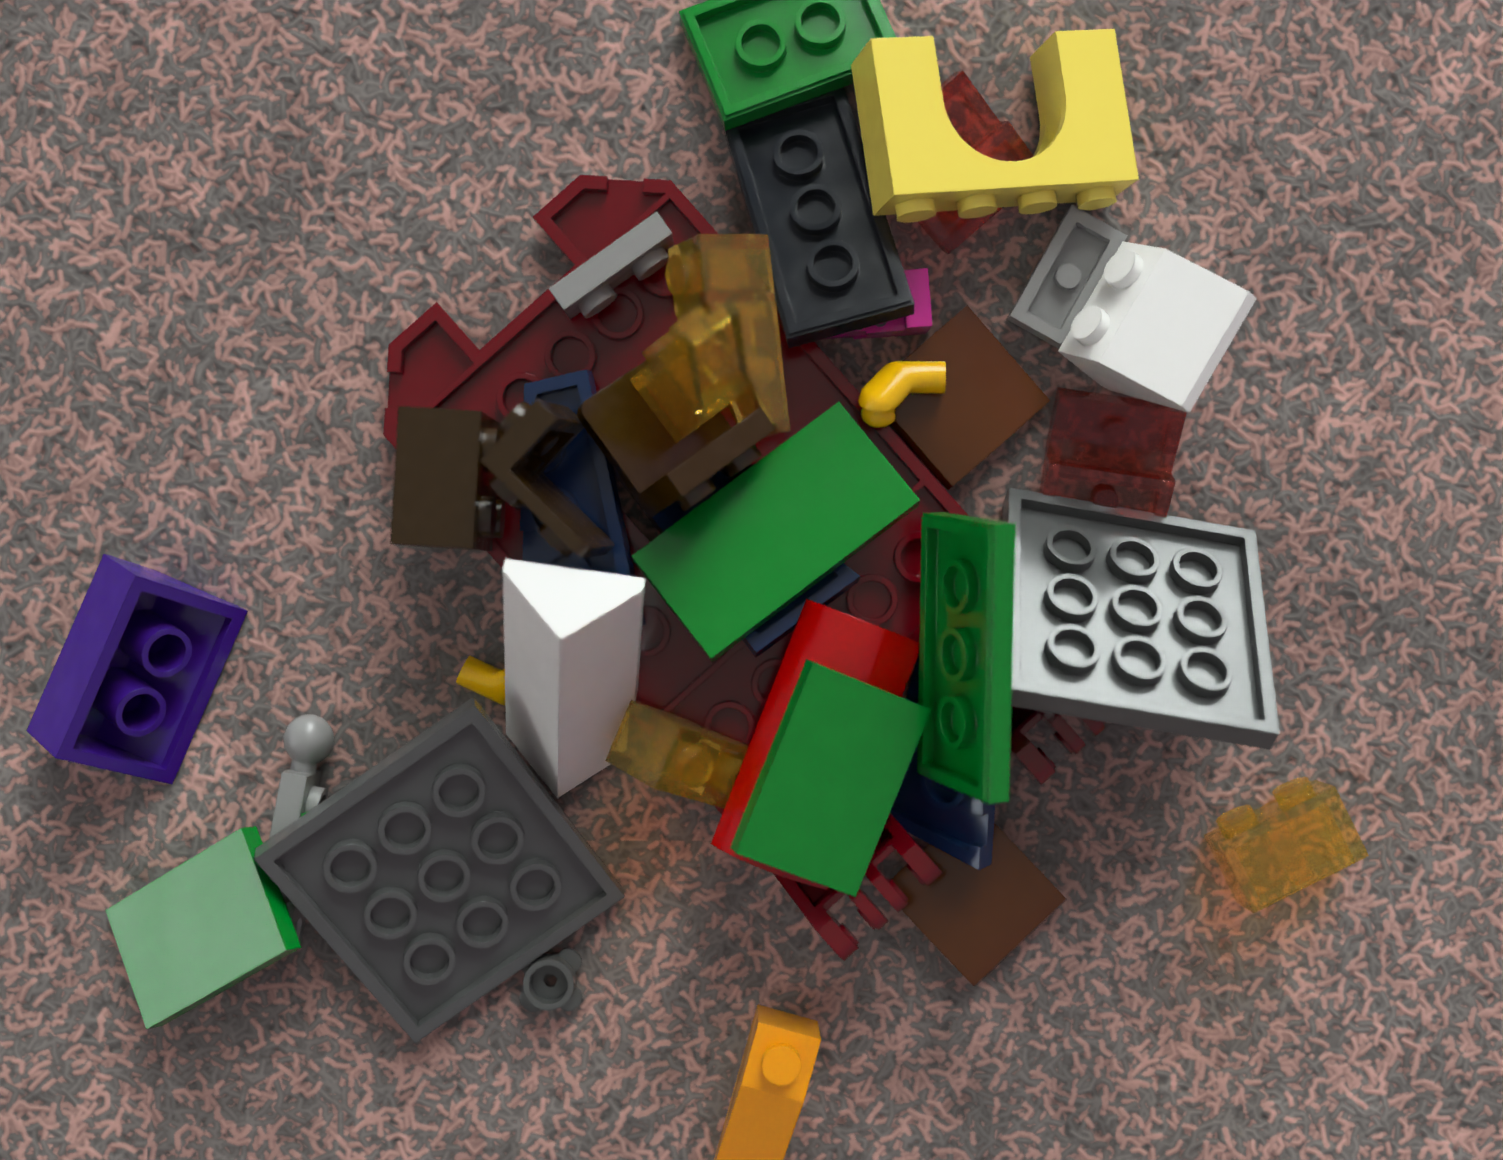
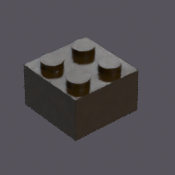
[390,406,506,551]

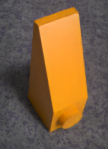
[714,1004,821,1160]

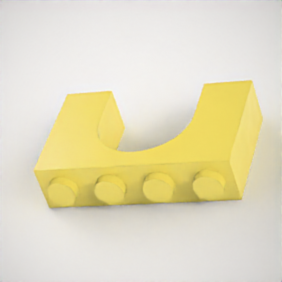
[851,29,1139,223]

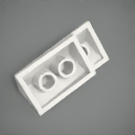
[503,559,645,798]

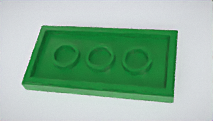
[631,402,920,663]
[917,512,1016,804]

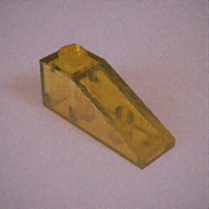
[666,234,790,438]

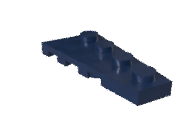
[520,369,646,626]

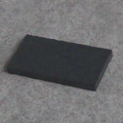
[722,87,915,349]

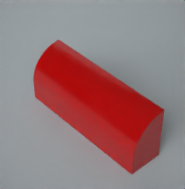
[711,599,919,890]

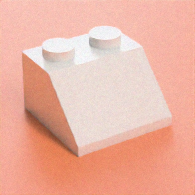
[1058,241,1257,413]

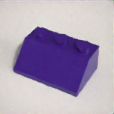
[26,554,248,784]

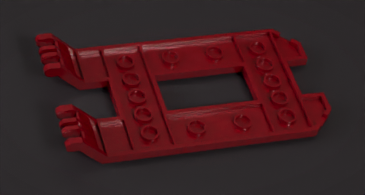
[383,175,1106,961]

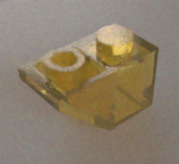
[630,299,750,444]
[605,700,749,808]

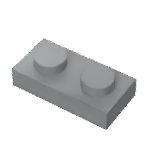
[1006,205,1128,349]
[549,212,674,320]

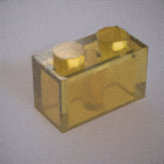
[1204,777,1369,913]

